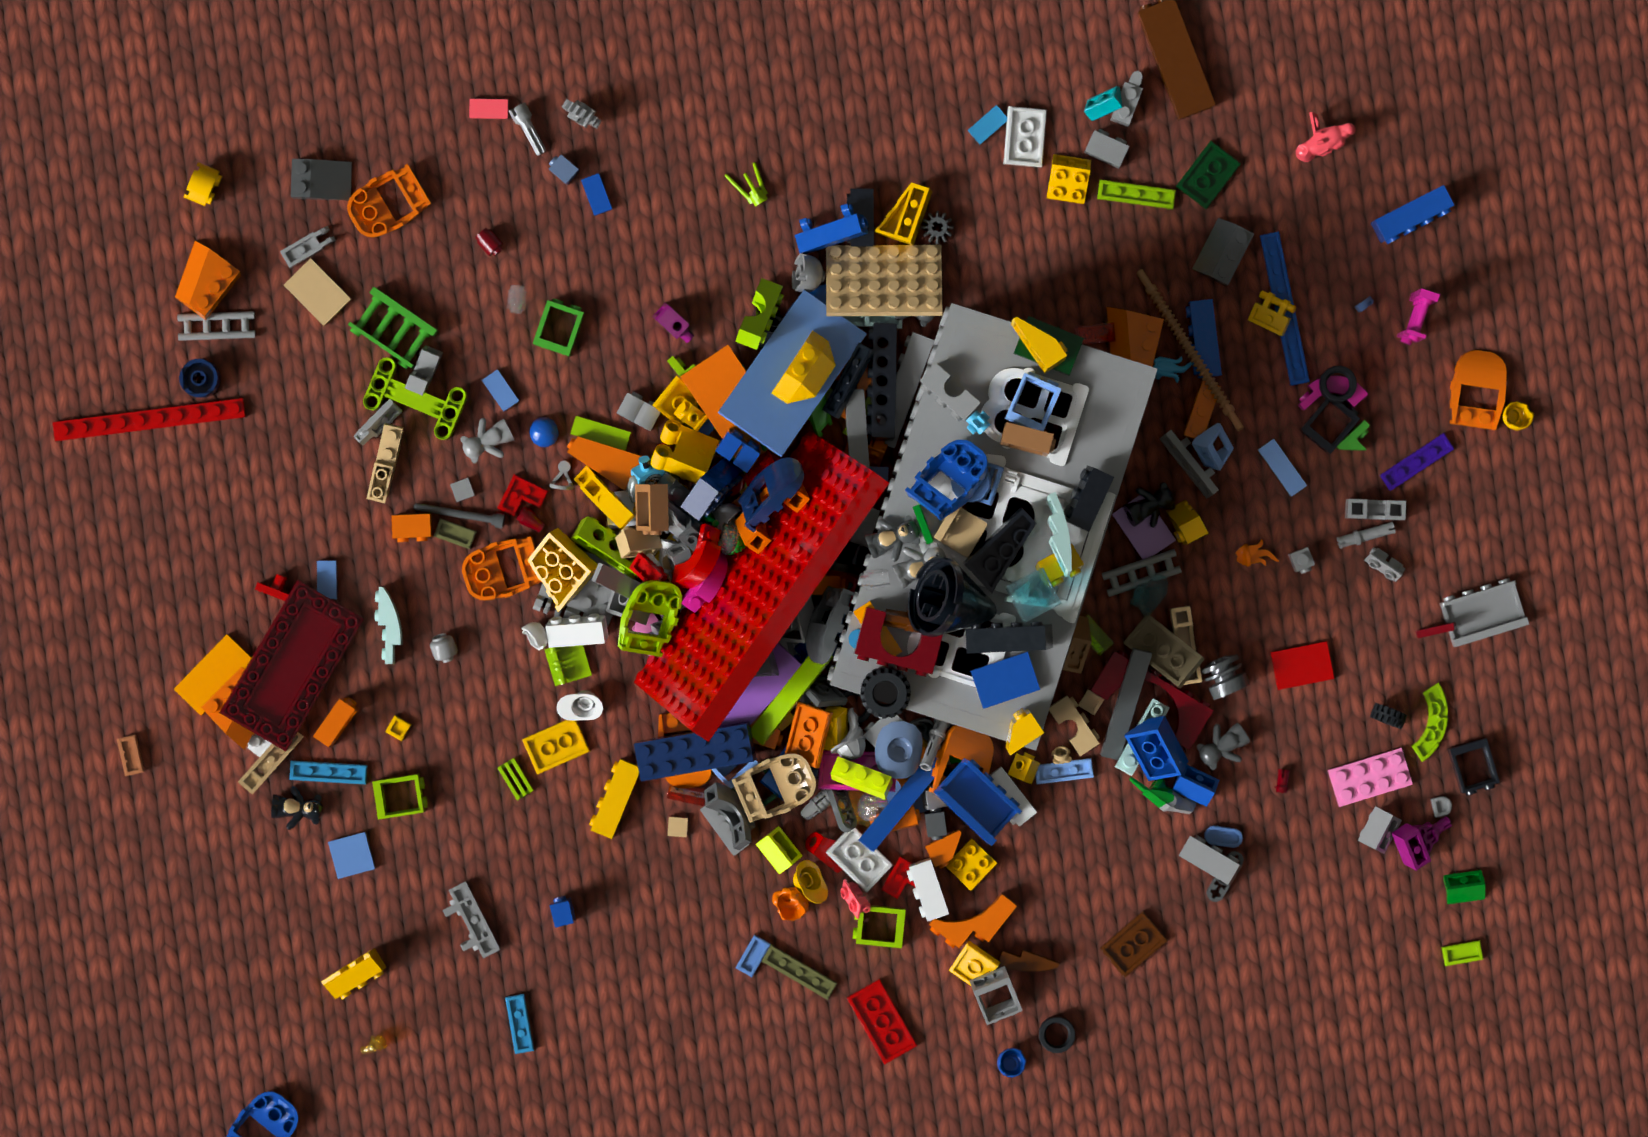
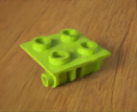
[544,645,592,686]

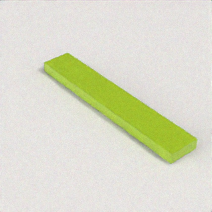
[751,656,833,745]

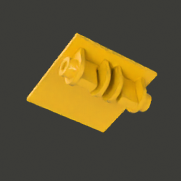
[946,838,998,891]

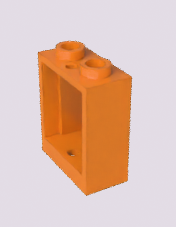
[313,697,359,747]

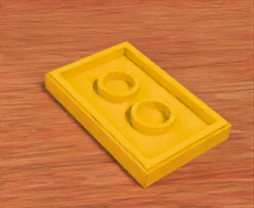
[522,720,590,774]

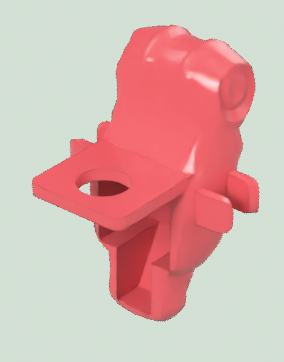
[1295,112,1356,162]

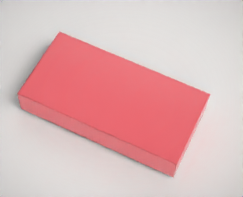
[469,99,508,119]

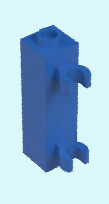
[795,203,869,254]

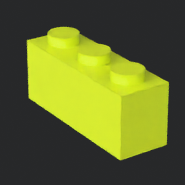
[830,756,893,800]

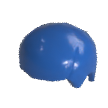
[530,417,559,447]
[997,1048,1026,1078]

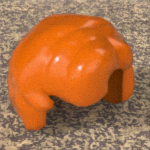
[772,887,809,921]

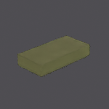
[434,518,477,549]

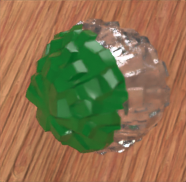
[718,525,746,555]

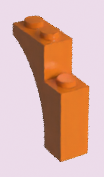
[929,893,1017,948]

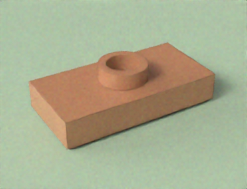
[117,735,145,776]

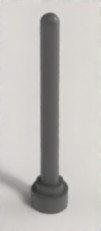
[414,503,505,529]

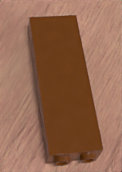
[1137,0,1216,121]

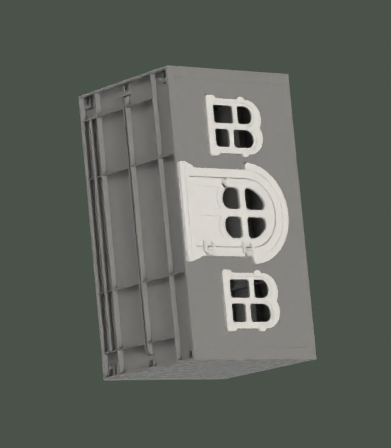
[827,303,1158,751]

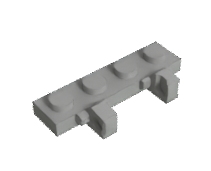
[442,881,500,958]

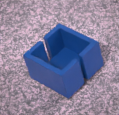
[715,428,761,473]

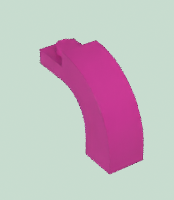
[1298,376,1368,410]
[681,551,728,613]

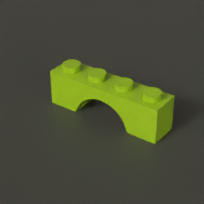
[735,278,784,350]

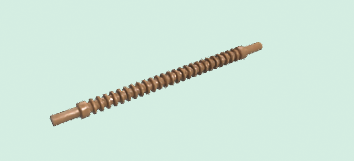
[1136,269,1244,431]

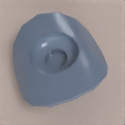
[875,721,923,779]

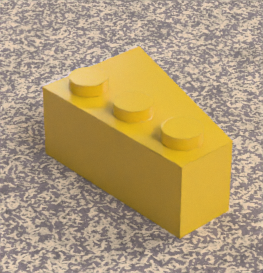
[1165,500,1208,544]

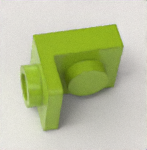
[667,356,696,378]

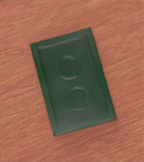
[1176,141,1241,210]
[1013,316,1084,376]

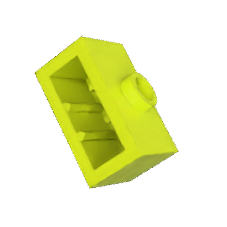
[756,826,802,874]

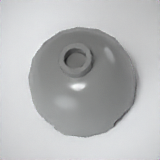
[792,253,825,292]
[709,503,743,542]

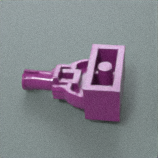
[1391,816,1452,871]

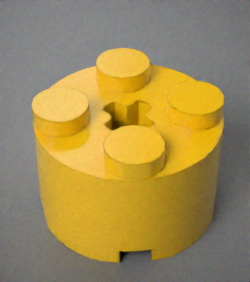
[184,162,222,206]

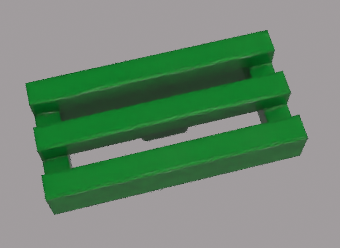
[913,504,934,544]

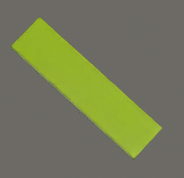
[1097,180,1176,210]

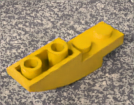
[574,465,635,530]

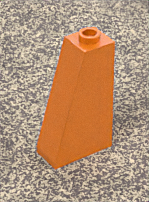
[567,436,641,491]

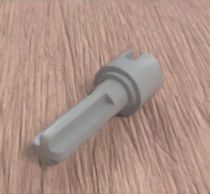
[509,102,546,156]

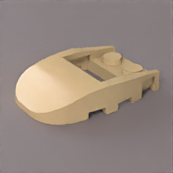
[732,754,816,823]

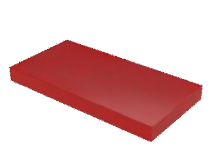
[846,978,918,1065]

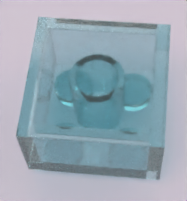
[1004,568,1062,622]

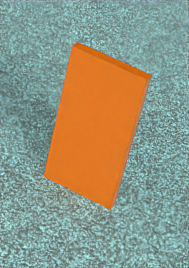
[680,344,774,472]

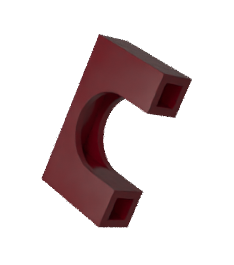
[853,607,943,677]

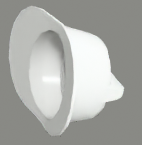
[557,690,603,721]

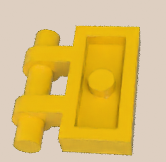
[1248,290,1296,336]

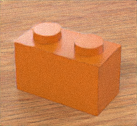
[391,514,433,542]

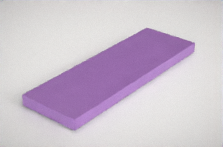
[719,642,802,727]

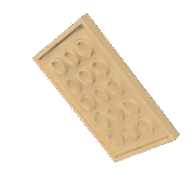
[826,245,942,316]

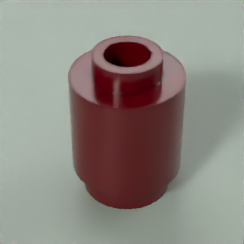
[475,228,503,256]

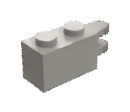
[1110,71,1143,127]

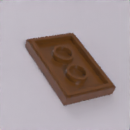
[1099,911,1168,978]

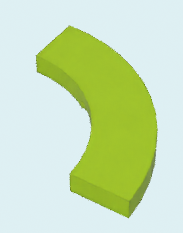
[1411,682,1448,762]

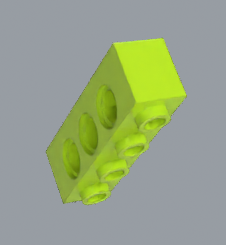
[571,516,639,580]

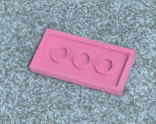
[1328,748,1413,807]

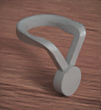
[549,460,574,490]

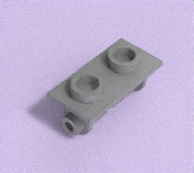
[1364,547,1405,582]

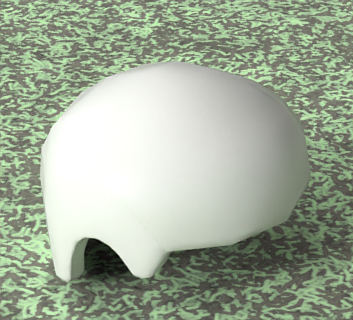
[521,622,548,651]

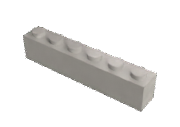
[873,332,934,449]

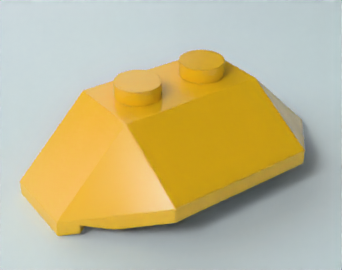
[771,330,836,404]

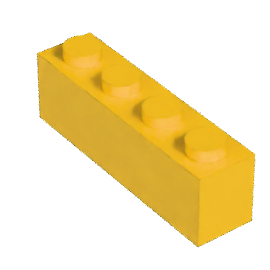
[589,759,639,839]

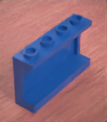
[933,758,1022,846]

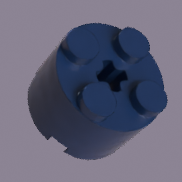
[179,359,221,398]

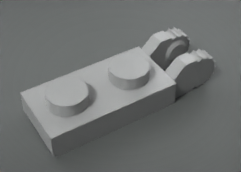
[280,226,336,268]

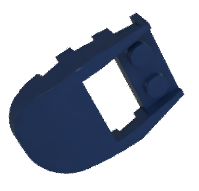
[738,458,804,532]

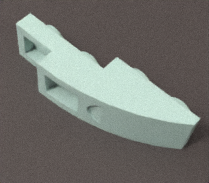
[375,587,403,664]
[1115,699,1169,776]

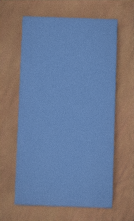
[718,290,866,457]

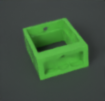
[533,298,585,357]

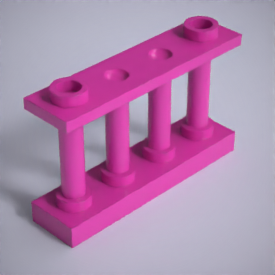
[1397,288,1440,345]

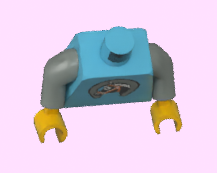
[627,456,688,514]

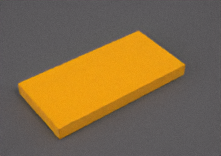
[174,634,252,716]

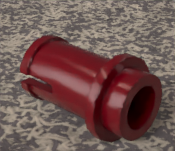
[1274,769,1290,794]

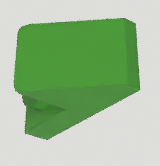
[1336,420,1370,451]

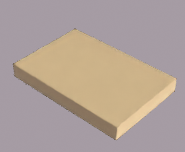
[284,258,352,326]

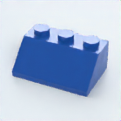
[1125,716,1188,781]

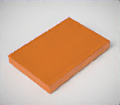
[784,702,833,768]

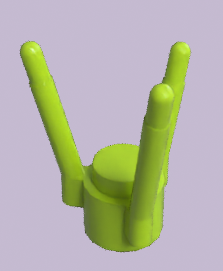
[725,162,768,207]

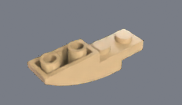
[366,423,404,503]

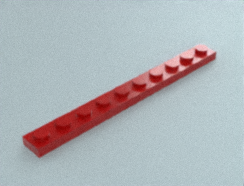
[52,398,246,441]

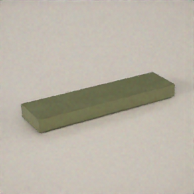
[762,944,837,1000]

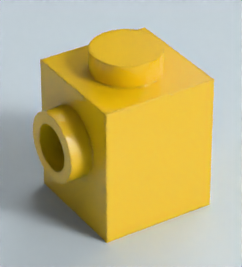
[1008,752,1040,784]

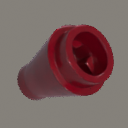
[516,506,545,533]

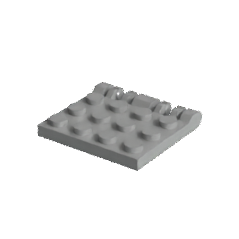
[533,550,625,629]

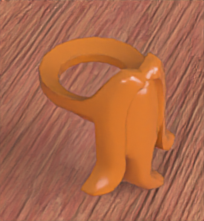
[1236,539,1279,567]

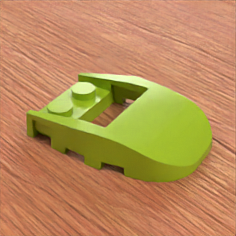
[618,580,682,657]

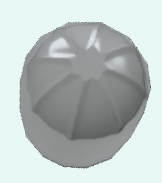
[830,708,866,761]

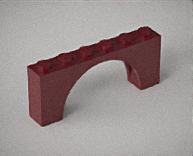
[1090,650,1213,750]

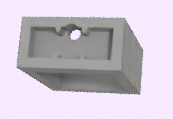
[969,966,1023,1025]

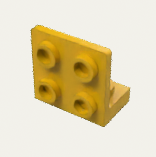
[1047,154,1091,204]

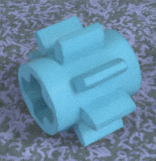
[966,410,991,435]

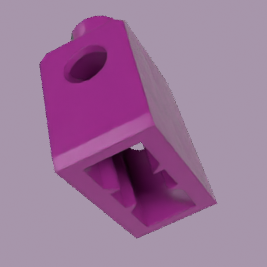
[652,303,694,343]

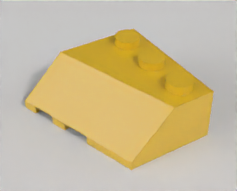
[528,528,598,612]
[321,948,386,999]

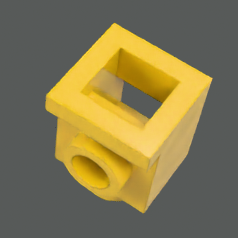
[674,399,708,432]

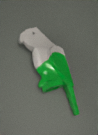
[1129,776,1196,814]

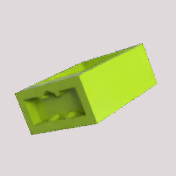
[372,774,428,820]
[852,905,906,948]

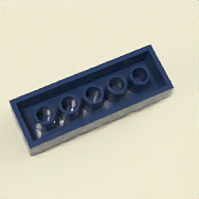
[634,721,757,781]

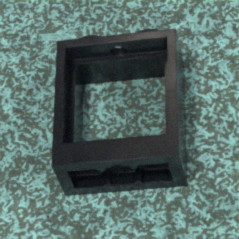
[1299,394,1360,455]
[1447,738,1500,796]

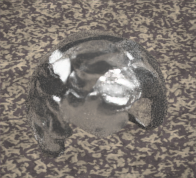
[857,793,888,821]

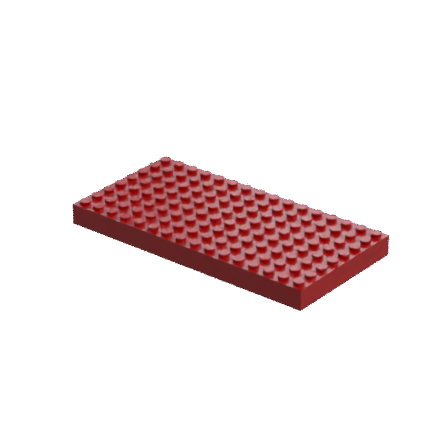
[634,431,889,742]

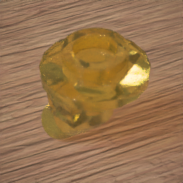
[360,1034,387,1054]

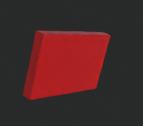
[1270,641,1334,690]

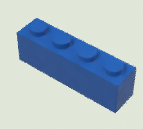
[1185,299,1222,379]

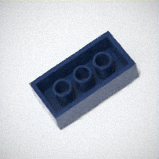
[681,458,743,521]

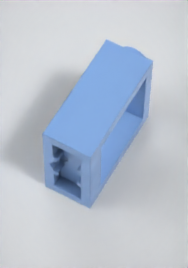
[1005,372,1061,431]

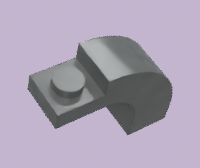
[704,782,755,850]

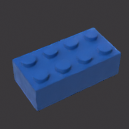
[1370,185,1454,244]

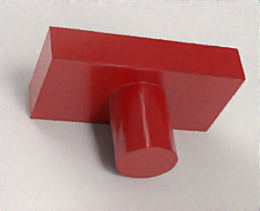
[629,552,668,582]
[255,574,289,601]

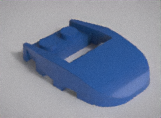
[905,440,988,521]
[227,1092,298,1137]

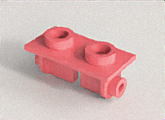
[840,879,871,919]

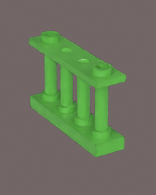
[348,287,439,369]

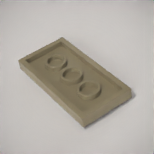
[1123,613,1204,688]

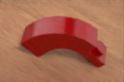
[671,523,722,590]

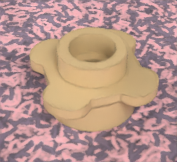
[1051,746,1072,764]

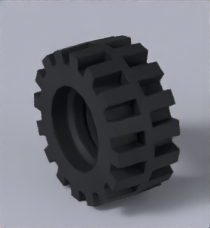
[1370,703,1407,729]

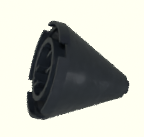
[908,556,997,637]

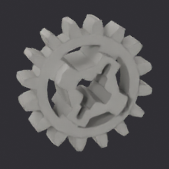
[562,99,602,129]

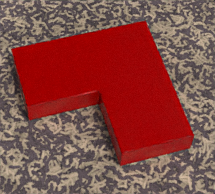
[498,474,549,517]
[881,856,915,899]

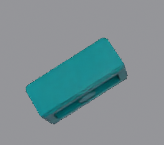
[1084,86,1122,121]

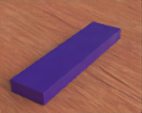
[1379,433,1454,491]

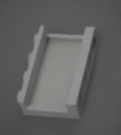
[1440,578,1529,647]

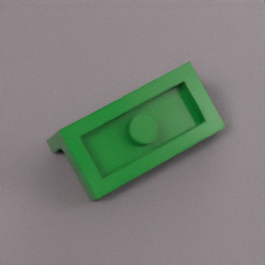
[1443,870,1485,904]

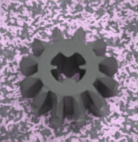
[921,211,954,244]

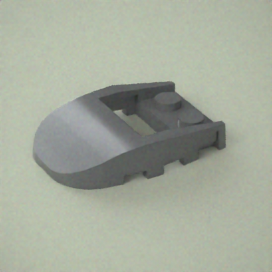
[806,586,854,665]

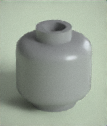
[430,633,458,663]

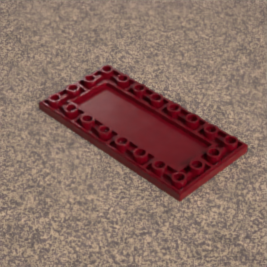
[219,580,364,751]

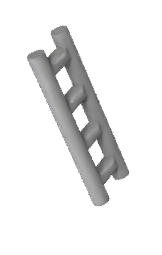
[177,311,256,341]
[1101,549,1182,597]

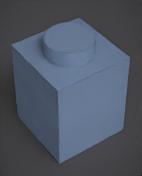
[549,155,579,185]

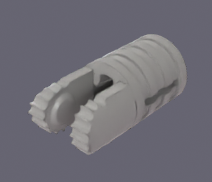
[801,789,831,820]

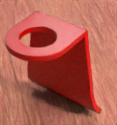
[805,832,843,873]

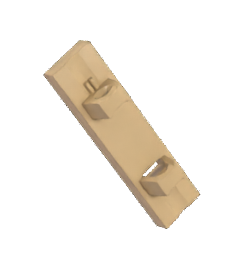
[238,732,303,795]

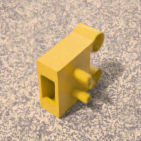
[650,419,720,483]

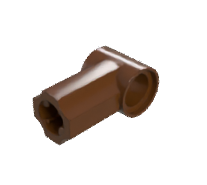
[883,609,920,633]

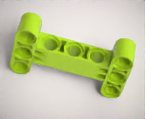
[363,357,468,440]

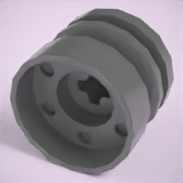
[1201,654,1250,700]

